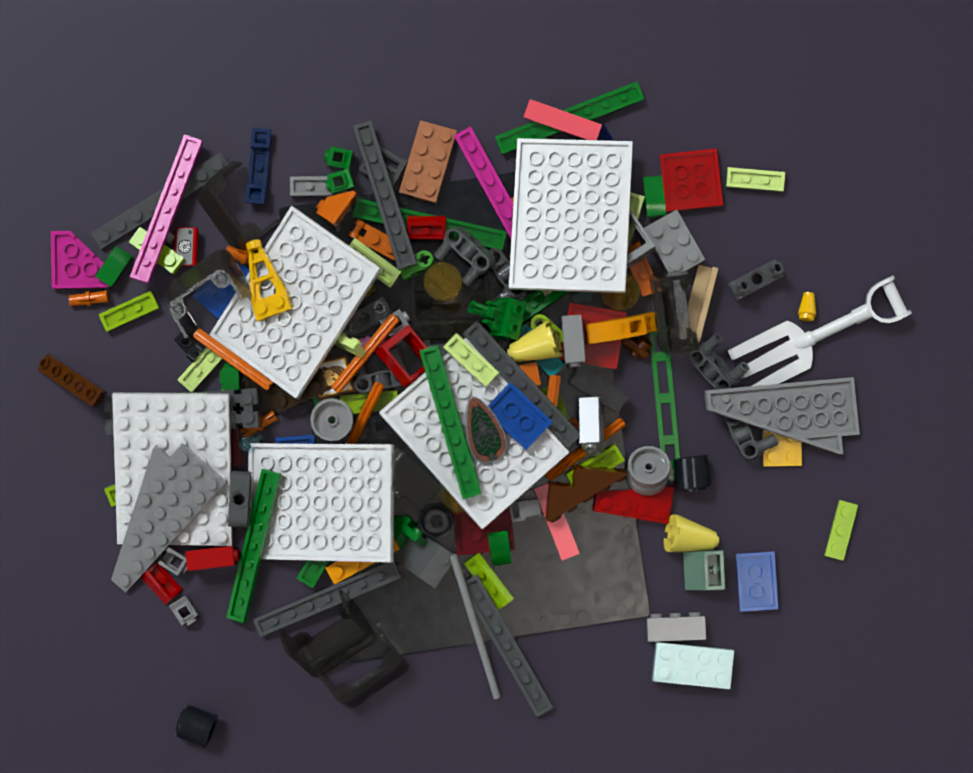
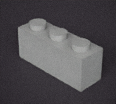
[646,612,706,642]

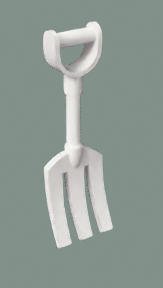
[728,275,912,386]

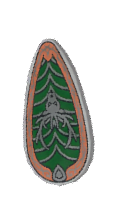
[465,396,507,463]

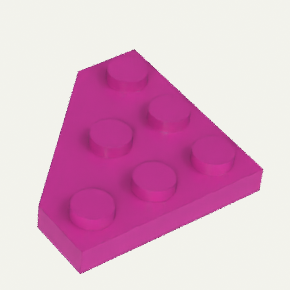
[51,231,110,289]

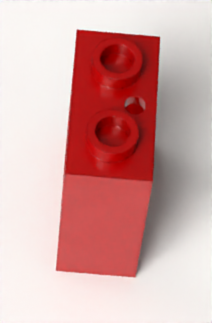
[375,325,427,388]
[185,545,240,571]

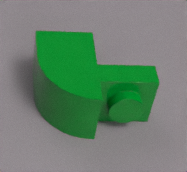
[393,516,427,549]

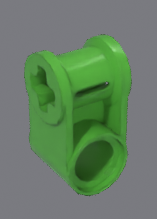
[400,250,435,281]

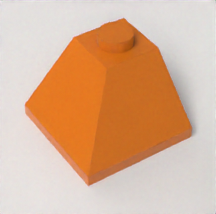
[316,191,358,228]

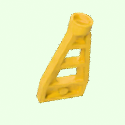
[246,239,293,322]

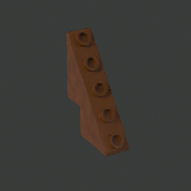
[38,354,108,408]
[545,465,627,523]

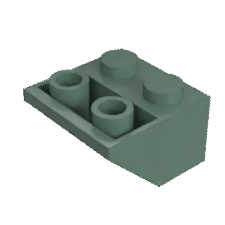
[683,550,725,590]

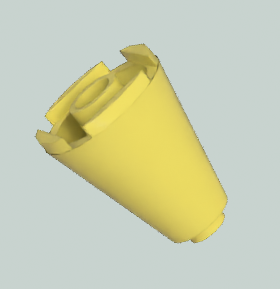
[507,320,563,362]
[664,514,719,552]

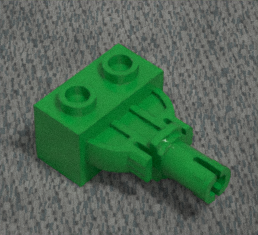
[468,298,526,340]

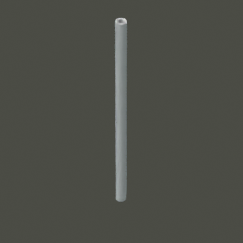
[449,554,501,699]

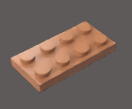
[399,120,457,204]

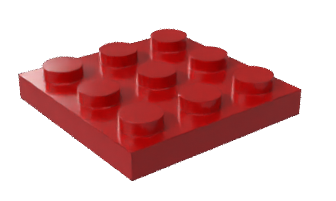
[659,148,723,212]
[560,303,626,370]

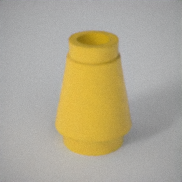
[798,292,817,321]

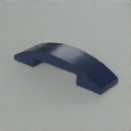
[245,128,271,205]

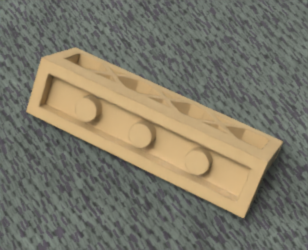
[679,265,718,344]

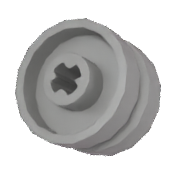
[310,398,354,441]
[627,446,670,495]

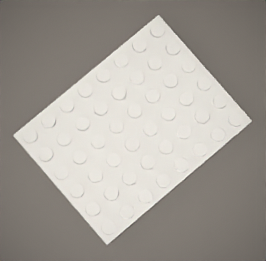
[509,138,633,293]
[209,206,382,399]
[379,337,569,529]
[112,392,233,546]
[248,443,394,562]

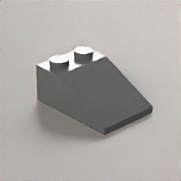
[393,534,454,588]

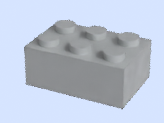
[643,210,705,280]

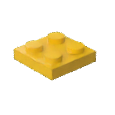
[762,429,802,466]

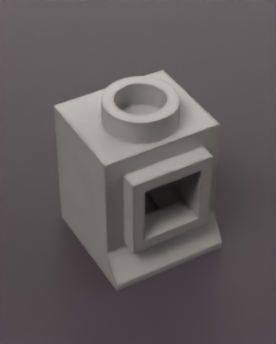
[380,309,411,338]
[510,499,541,522]
[158,547,187,576]
[169,595,199,626]

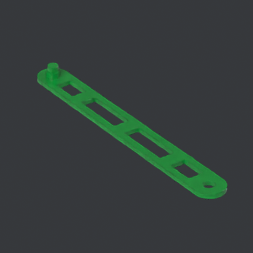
[649,316,680,481]

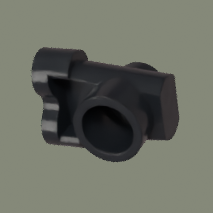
[174,330,206,363]

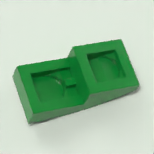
[643,175,666,218]
[95,246,132,287]
[488,531,512,566]

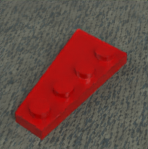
[593,486,674,524]

